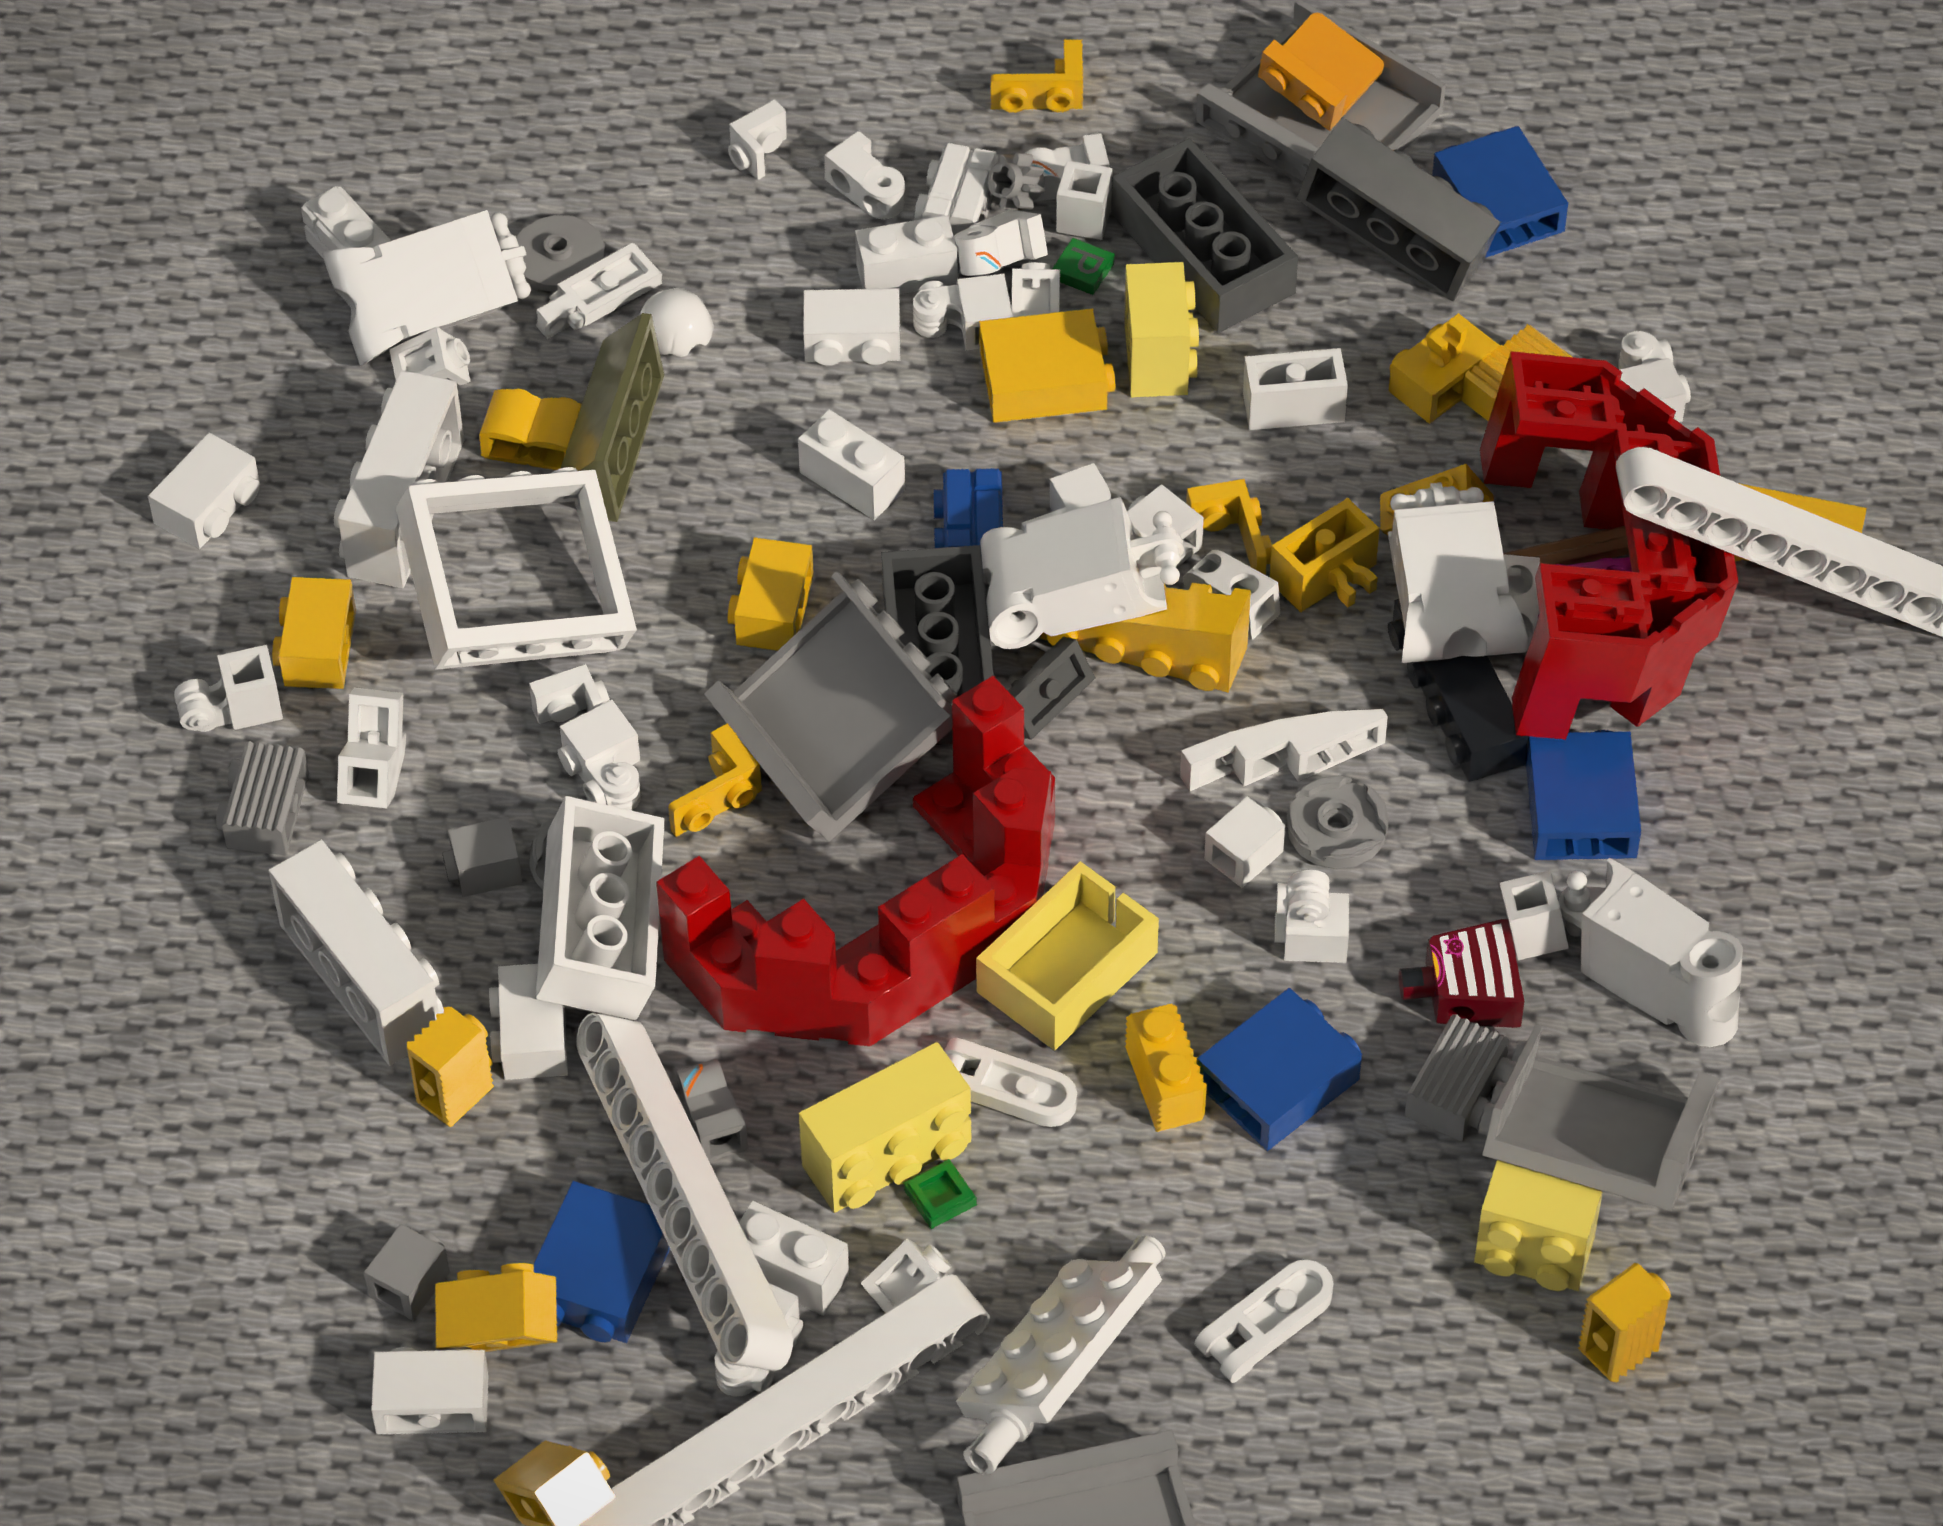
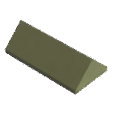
[560,313,664,522]

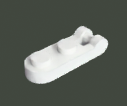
[944,1038,1077,1127]
[1194,1259,1334,1383]

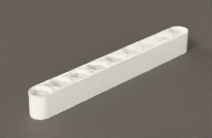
[1616,447,1943,637]
[576,1013,793,1371]
[579,1274,990,1526]

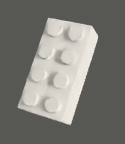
[334,370,464,589]
[536,796,665,1021]
[269,840,444,1066]

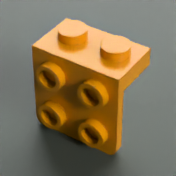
[1258,13,1384,131]

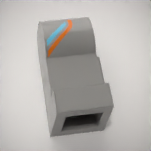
[675,1059,748,1161]

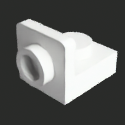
[728,99,787,180]
[1012,262,1060,317]
[389,327,470,385]
[529,664,610,724]
[861,1239,952,1313]

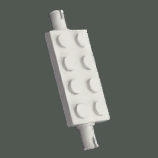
[956,1235,1166,1474]

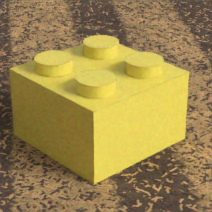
[1124,262,1199,397]
[1474,1160,1603,1291]

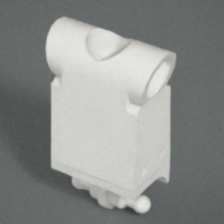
[322,210,531,367]
[1388,482,1528,663]
[980,497,1184,649]
[1559,858,1743,1047]

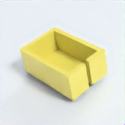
[976,861,1159,1051]
[799,1042,971,1213]

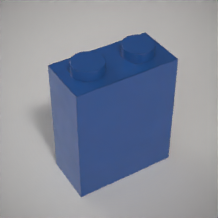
[1432,126,1568,258]
[1525,730,1641,860]
[1197,987,1362,1151]
[533,1181,670,1343]

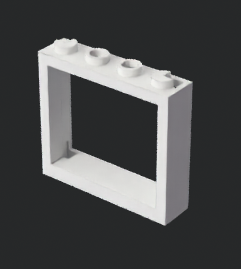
[396,467,637,670]

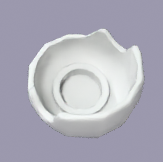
[640,288,714,357]

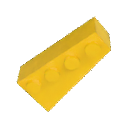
[1040,583,1251,693]

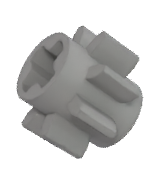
[988,152,1045,210]

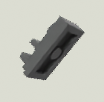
[1008,637,1095,740]

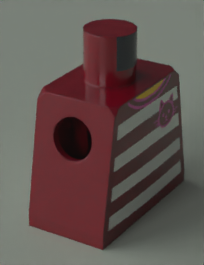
[1399,919,1525,1028]

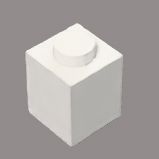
[1056,160,1113,240]
[1204,796,1285,888]
[1500,871,1569,960]

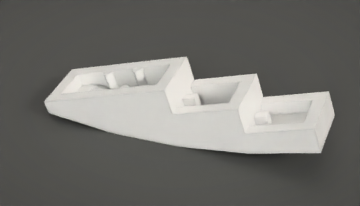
[1180,709,1388,791]

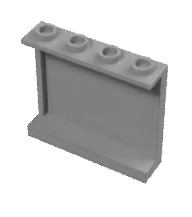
[1196,0,1446,185]
[704,571,958,842]
[1478,1025,1720,1211]
[957,1429,1196,1526]

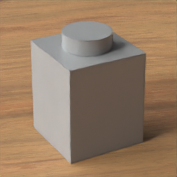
[442,817,523,897]
[364,1224,450,1321]

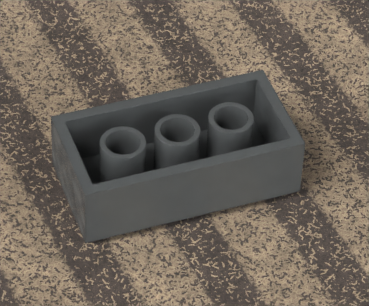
[1297,117,1501,301]
[1111,138,1298,333]
[881,545,994,745]

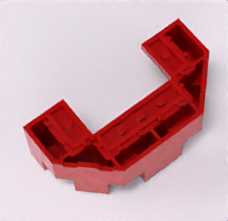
[1480,351,1739,740]
[656,676,1055,1047]

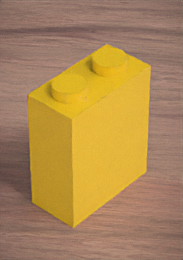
[979,308,1115,423]

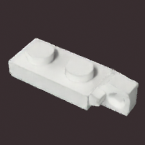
[536,243,662,339]

